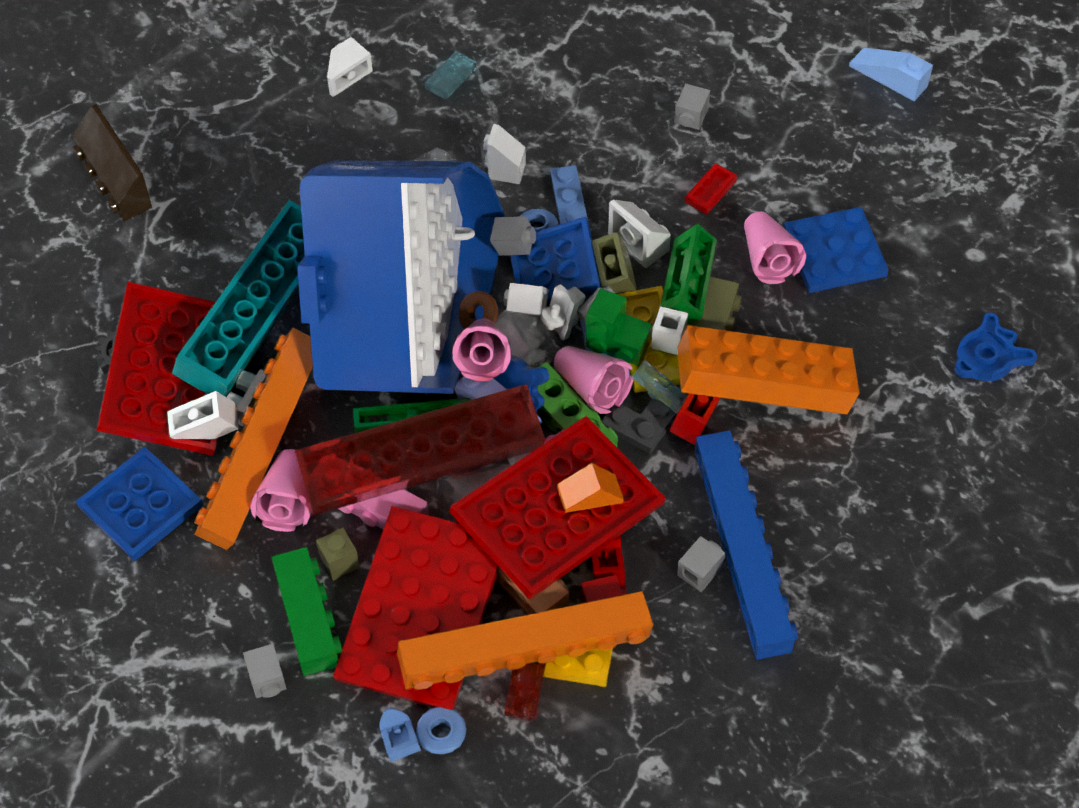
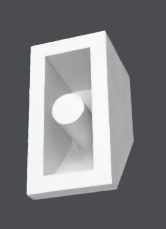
[327,37,373,97]
[167,391,239,439]

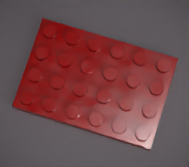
[96,281,217,456]
[450,416,666,600]
[333,506,499,710]

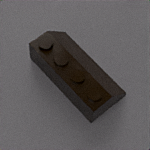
[73,104,152,222]

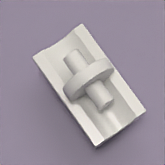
[541,284,586,341]
[227,369,267,426]

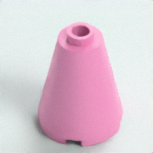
[744,211,806,284]
[452,318,511,381]
[554,346,633,414]
[250,449,311,532]

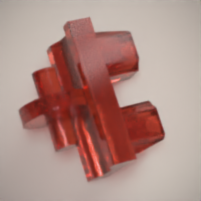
[504,664,545,721]

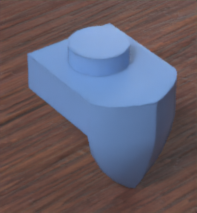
[379,707,421,762]

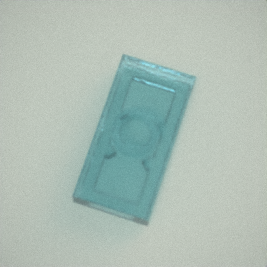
[425,51,477,99]
[631,360,688,414]

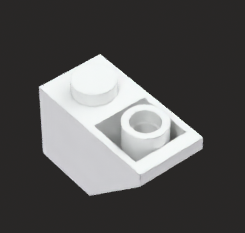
[483,124,526,184]

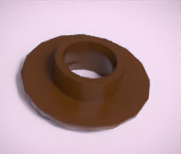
[458,291,498,329]

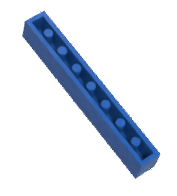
[695,430,798,660]

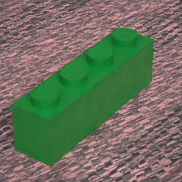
[271,547,342,676]

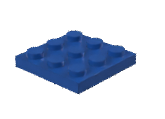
[783,207,889,293]
[511,216,602,305]
[75,447,203,562]

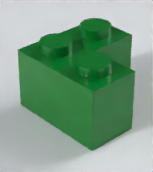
[586,288,653,366]

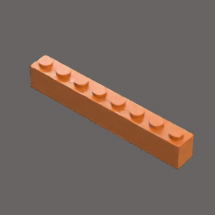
[194,328,313,550]
[397,591,653,690]

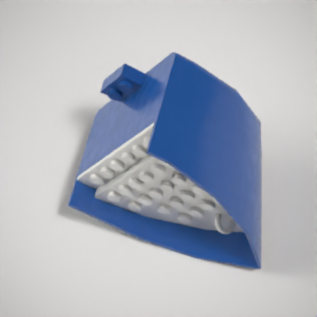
[297,160,505,394]

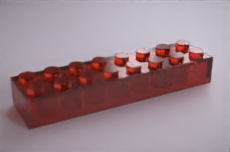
[295,384,545,515]

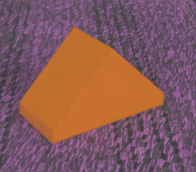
[557,463,624,513]

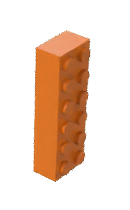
[677,325,860,415]

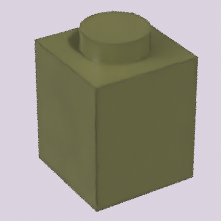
[316,528,360,581]

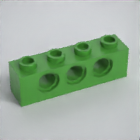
[537,362,618,447]

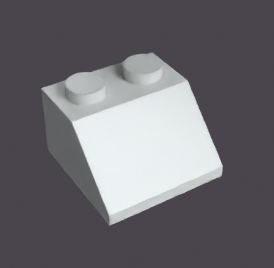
[608,200,671,268]

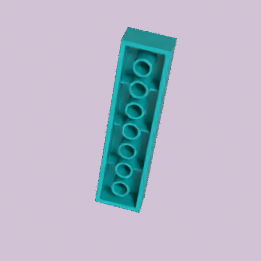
[172,200,305,397]

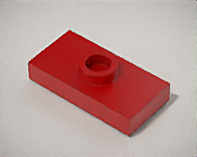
[685,163,738,215]

